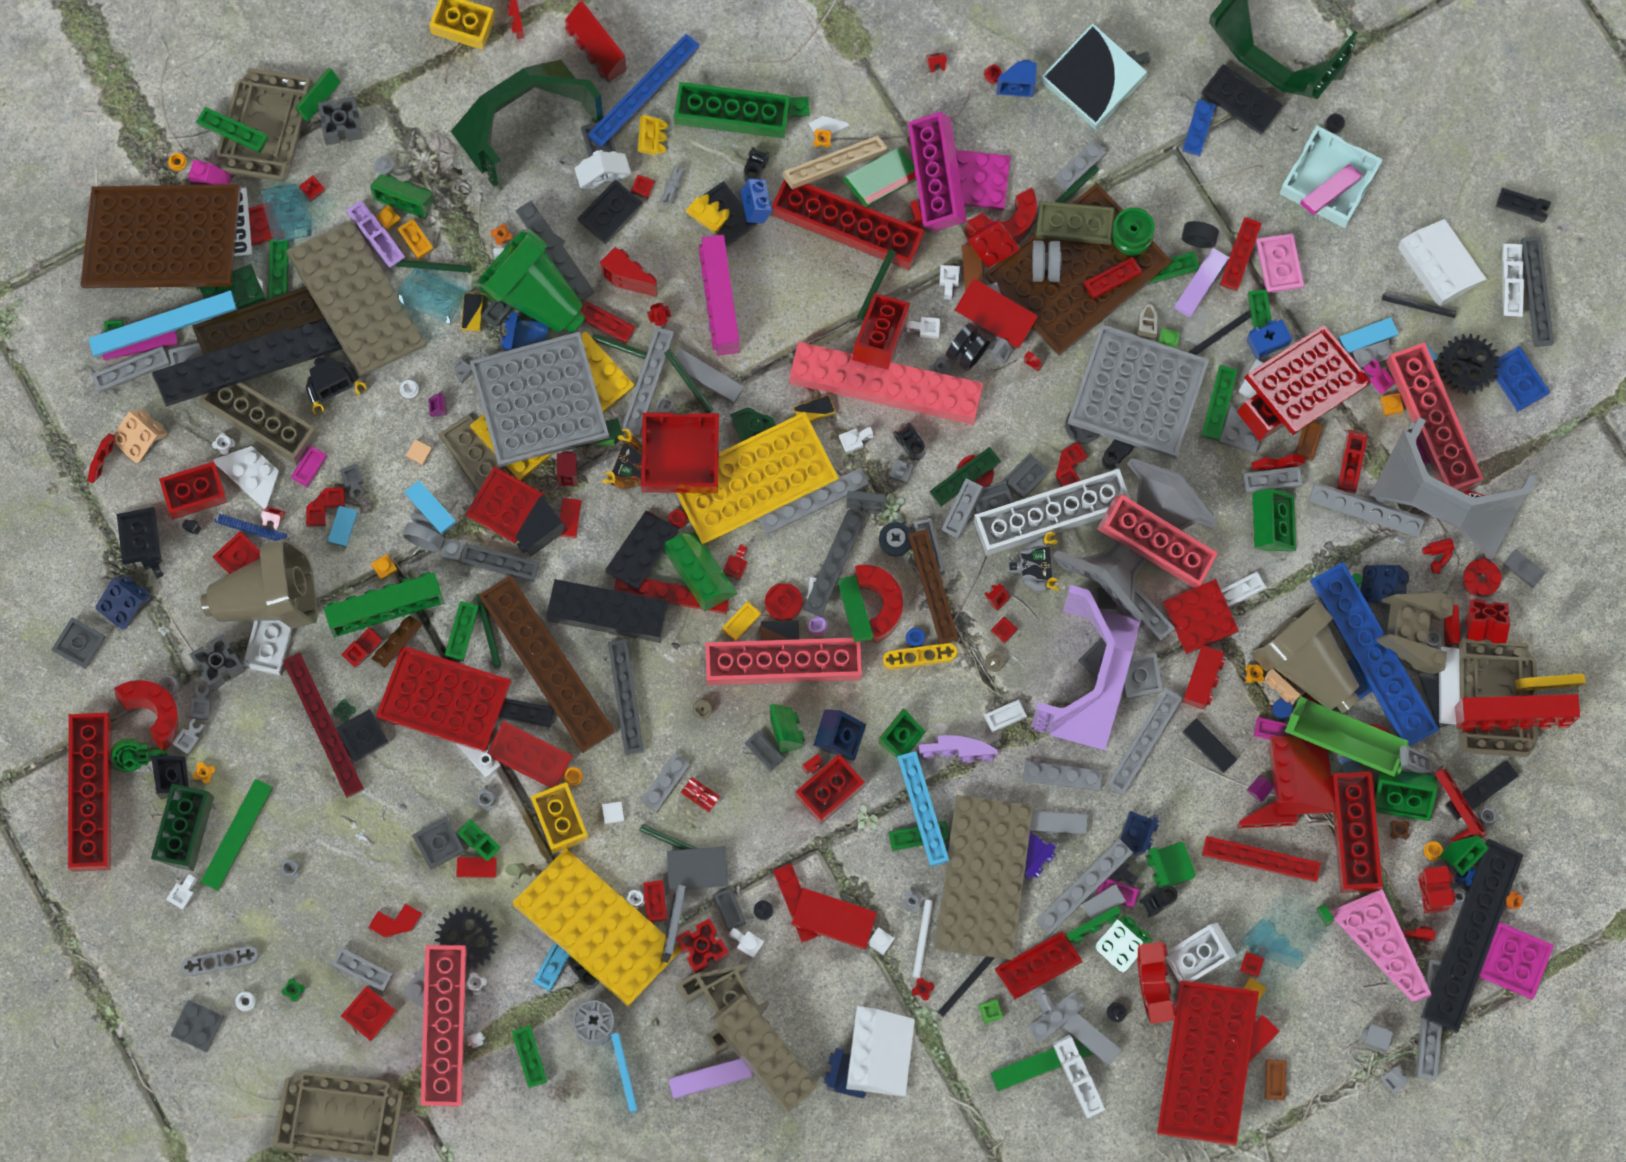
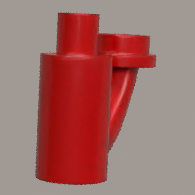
[1422,538,1454,574]

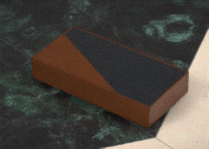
[760,620,799,641]

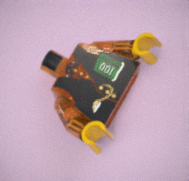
[602,429,643,490]

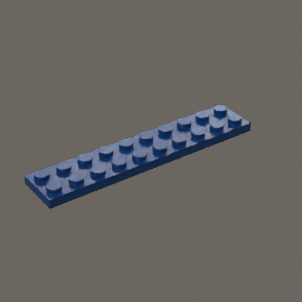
[1309,562,1439,746]

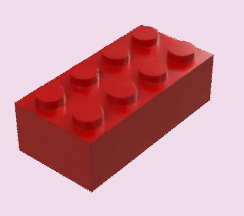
[852,293,910,370]

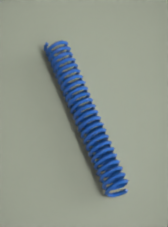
[215,513,290,541]

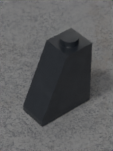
[515,496,568,557]

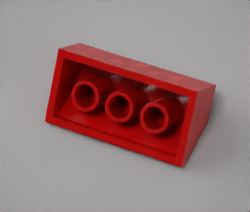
[564,0,627,82]

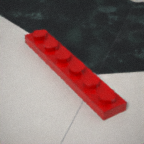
[614,579,729,614]
[1202,836,1321,883]

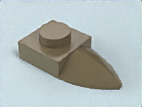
[1137,303,1158,339]

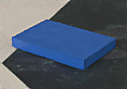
[1493,346,1551,412]

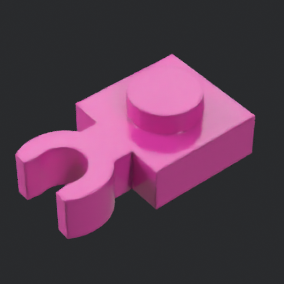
[1363,359,1395,395]

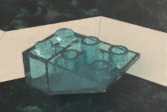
[260,184,312,242]
[1242,918,1305,969]

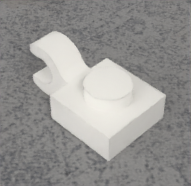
[939,265,959,300]
[906,317,940,339]
[839,427,874,454]
[166,874,198,910]
[729,928,764,959]

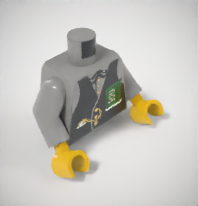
[1009,532,1060,592]

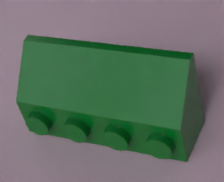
[665,533,737,612]

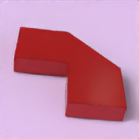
[87,433,115,483]
[1055,442,1088,487]
[1251,454,1305,471]
[306,487,345,527]
[368,904,422,938]

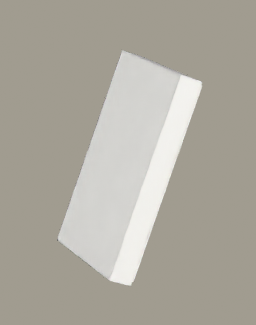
[242,620,293,675]

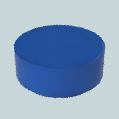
[906,628,925,648]
[1272,699,1292,719]

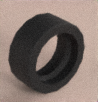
[1181,221,1219,249]

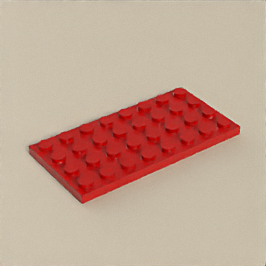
[1157,980,1259,1146]

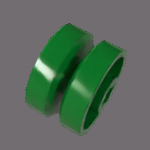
[1112,207,1155,255]

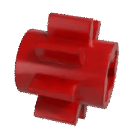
[647,303,671,326]

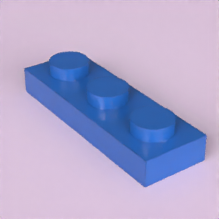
[1182,99,1216,156]

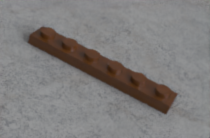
[908,529,959,644]

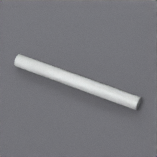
[912,900,933,978]

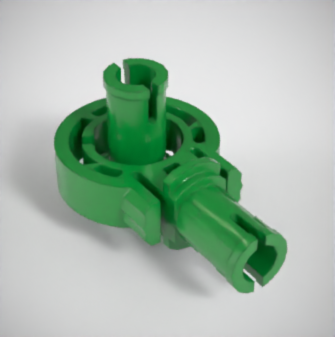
[111,738,168,772]

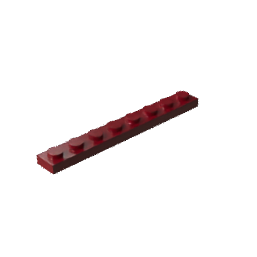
[282,653,364,798]

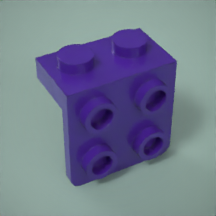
[1024,832,1056,881]

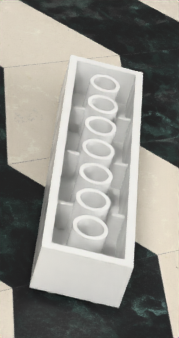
[974,469,1130,556]

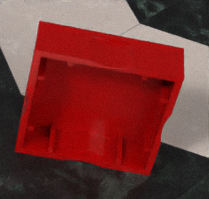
[641,413,719,493]

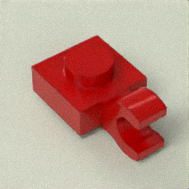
[723,544,748,581]

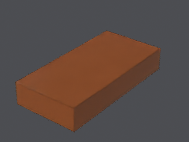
[1295,422,1324,461]
[1265,1059,1287,1101]

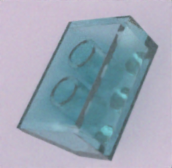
[397,268,466,324]

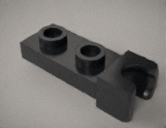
[1495,188,1551,223]

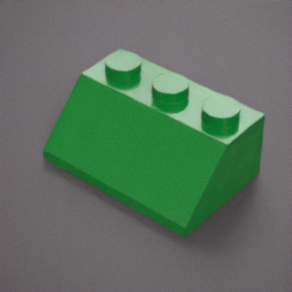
[370,174,434,219]
[1252,488,1296,551]
[1374,771,1438,821]

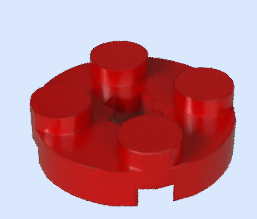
[1463,558,1502,597]

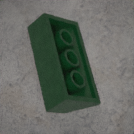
[151,784,214,871]

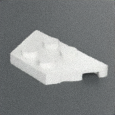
[212,446,280,509]

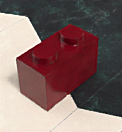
[557,451,578,486]

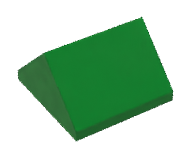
[878,708,926,758]

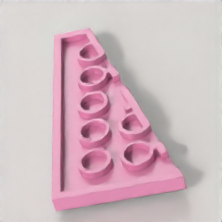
[1330,889,1431,1003]

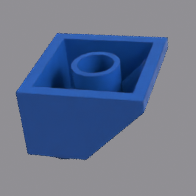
[996,60,1037,97]

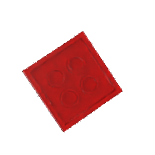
[465,466,544,544]
[1163,579,1239,655]

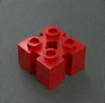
[1466,599,1510,644]
[1418,866,1456,914]
[675,918,729,974]

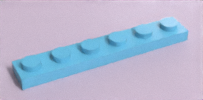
[897,751,949,867]

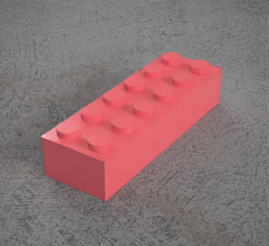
[1097,494,1218,588]

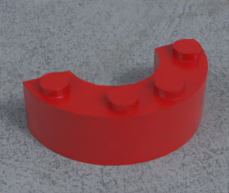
[966,187,1037,242]
[854,565,903,643]
[114,680,179,752]
[1137,942,1177,1024]

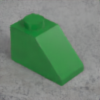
[1440,836,1489,876]

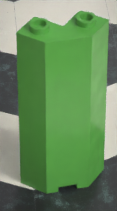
[1285,696,1411,777]

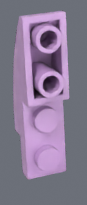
[918,735,998,763]

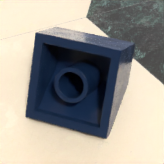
[813,709,866,760]

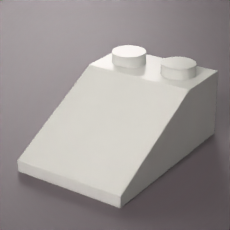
[1165,923,1237,983]

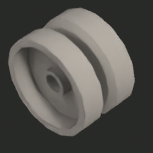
[1032,241,1062,282]

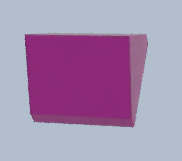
[428,393,447,417]
[1246,776,1274,803]

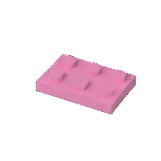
[1255,233,1304,294]

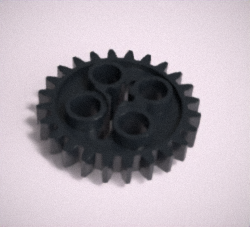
[1438,333,1500,394]
[434,907,499,971]

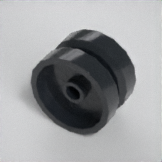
[946,323,992,371]

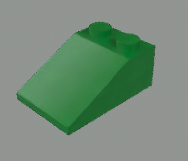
[769,704,805,754]

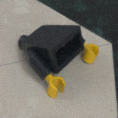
[306,357,366,416]

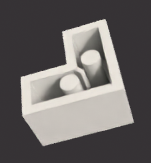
[574,150,631,189]

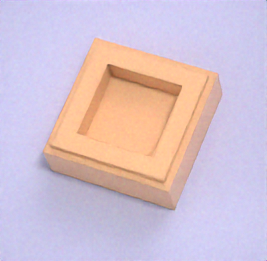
[406,439,432,466]

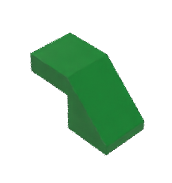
[456,819,501,862]

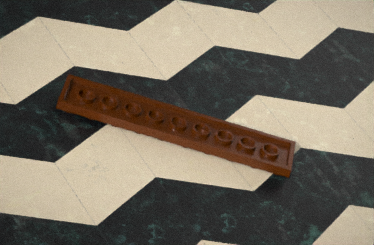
[478,575,615,753]

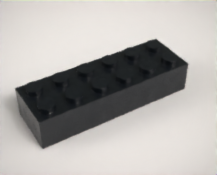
[546,579,668,643]

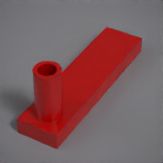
[1435,769,1487,842]

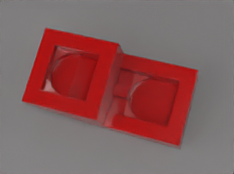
[341,627,384,668]

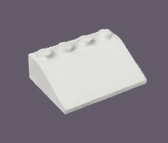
[1398,219,1486,307]
[846,1006,915,1097]

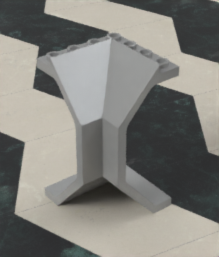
[1370,417,1537,561]
[1053,458,1218,622]

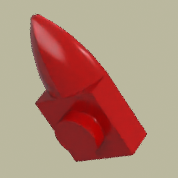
[1402,926,1436,942]

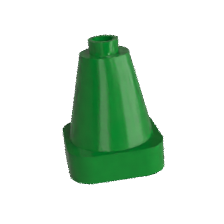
[474,229,585,333]

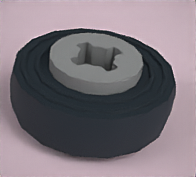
[879,522,912,557]

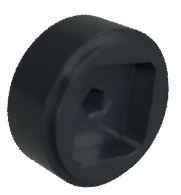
[1326,113,1345,133]
[181,519,202,535]
[754,900,773,921]
[1106,1002,1126,1023]

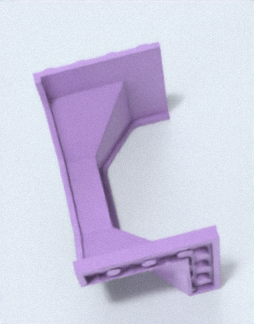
[1031,585,1140,750]

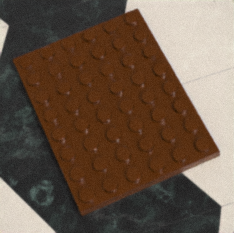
[984,183,1172,356]
[80,184,241,288]

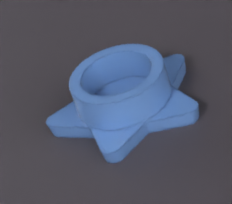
[1338,757,1361,773]

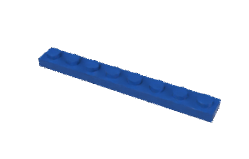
[588,33,700,148]

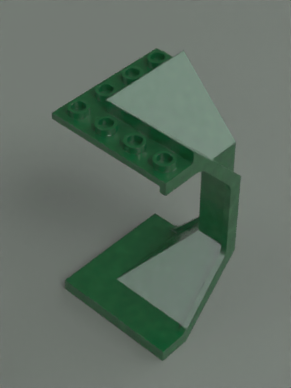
[1209,0,1358,99]
[451,59,604,191]

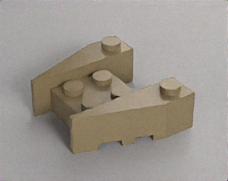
[1376,592,1454,674]
[676,964,769,1056]

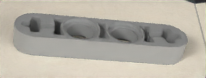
[181,946,259,977]

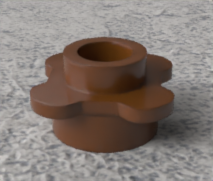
[1390,820,1410,840]

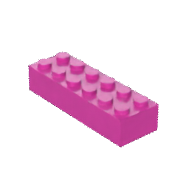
[908,112,967,232]
[698,235,740,356]

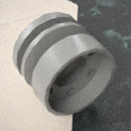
[402,506,448,552]
[573,1000,615,1046]

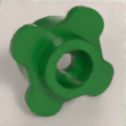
[281,978,305,1002]

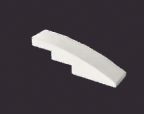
[1502,244,1524,317]
[1052,1035,1105,1118]

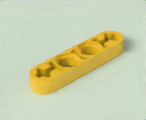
[883,643,957,670]
[1515,674,1586,691]

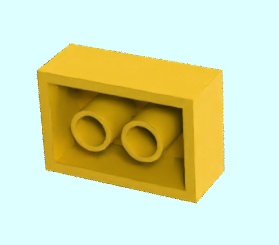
[429,0,496,50]
[530,782,589,854]

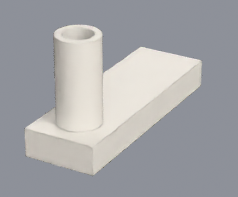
[455,743,501,779]

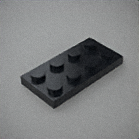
[1201,64,1283,136]
[605,510,678,591]

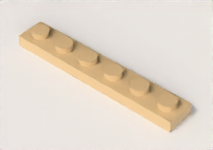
[782,136,887,189]

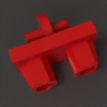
[680,777,720,813]

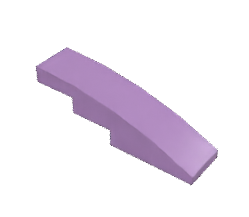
[346,200,405,268]
[1174,248,1229,317]
[668,1059,753,1099]

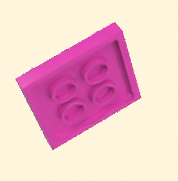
[956,150,1010,210]
[1479,922,1554,1000]

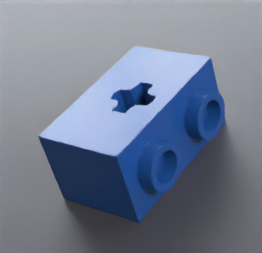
[740,178,772,223]
[1246,319,1292,360]

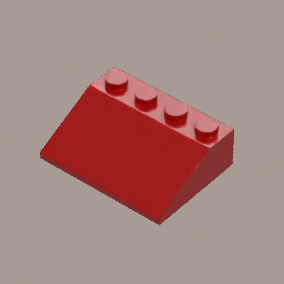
[1269,735,1336,815]

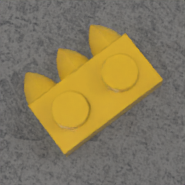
[638,115,668,156]
[686,194,729,234]

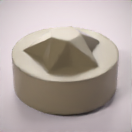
[985,652,1004,672]
[693,699,712,719]

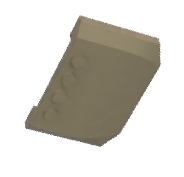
[217,68,312,182]
[1458,638,1538,757]
[273,1071,404,1162]

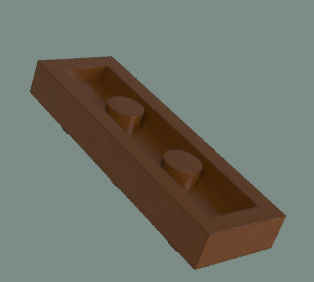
[371,615,422,668]

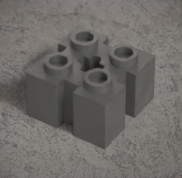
[318,97,363,145]
[189,634,245,691]

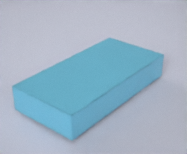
[328,506,358,548]

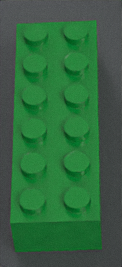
[674,82,790,139]
[323,572,445,638]

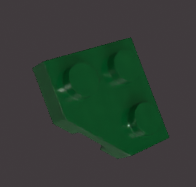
[730,407,776,442]

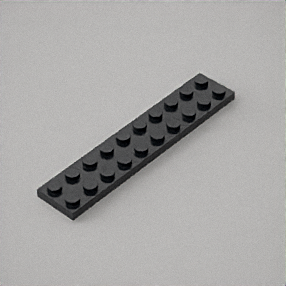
[152,318,343,407]
[1421,839,1524,1033]

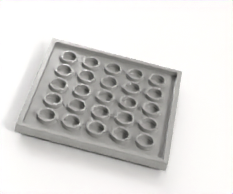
[1067,324,1209,459]
[470,332,609,467]

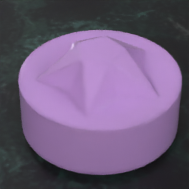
[808,616,828,636]

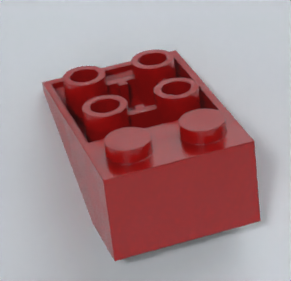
[600,247,658,297]

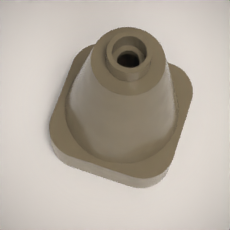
[200,538,318,629]
[1250,600,1360,713]

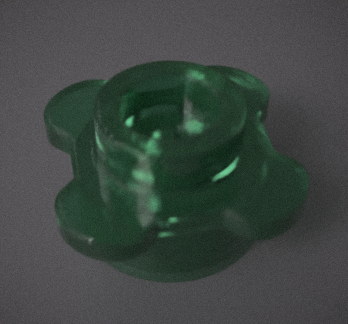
[333,699,356,722]

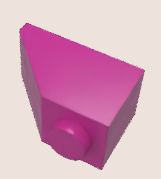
[188,159,232,185]

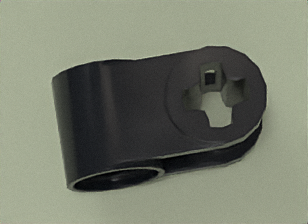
[744,147,770,182]
[893,422,925,460]
[1102,439,1135,470]
[1139,886,1178,918]
[566,959,599,989]

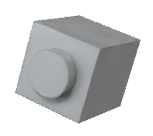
[1361,1024,1393,1053]

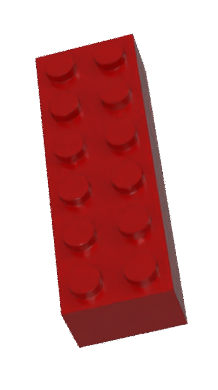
[1455,694,1580,732]
[1331,772,1383,893]

